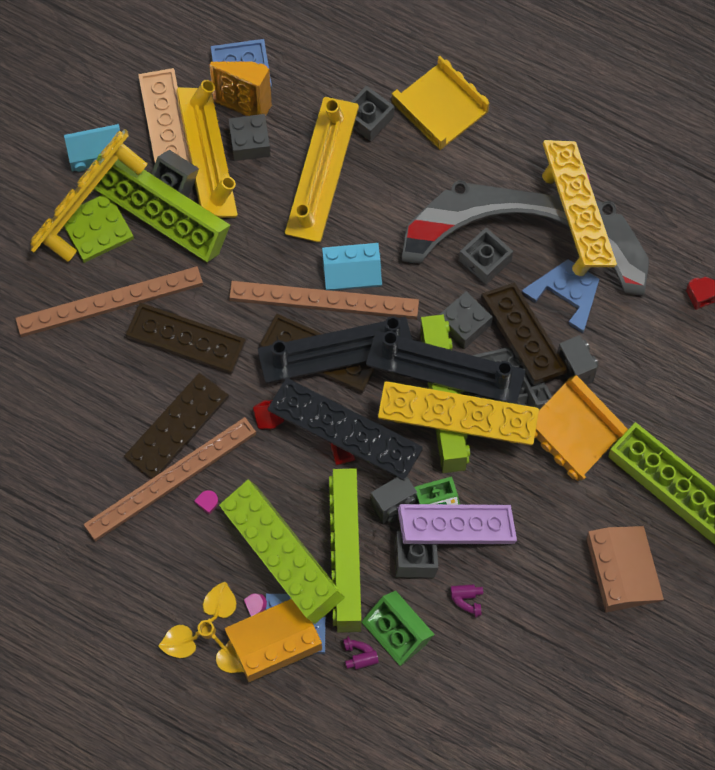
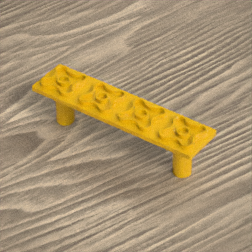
[176,80,238,218]
[285,97,359,243]
[30,129,148,262]
[542,140,617,276]
[378,381,539,446]

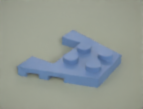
[522,259,599,333]

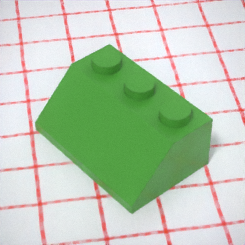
[361,591,435,666]

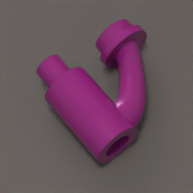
[450,584,483,618]
[343,636,379,670]

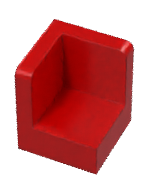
[253,400,284,429]

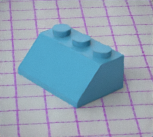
[64,124,120,172]
[322,243,382,291]

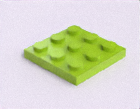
[64,195,134,263]

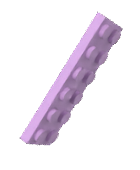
[398,504,517,544]

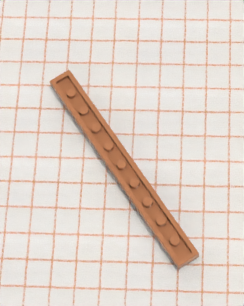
[16,266,203,337]
[230,281,419,320]
[84,417,256,542]

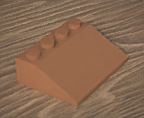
[586,526,664,613]

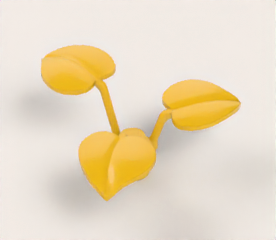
[159,582,244,673]

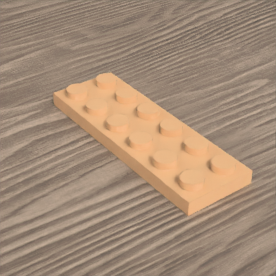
[138,68,191,163]

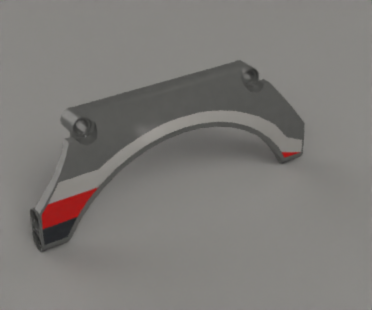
[402,180,649,296]

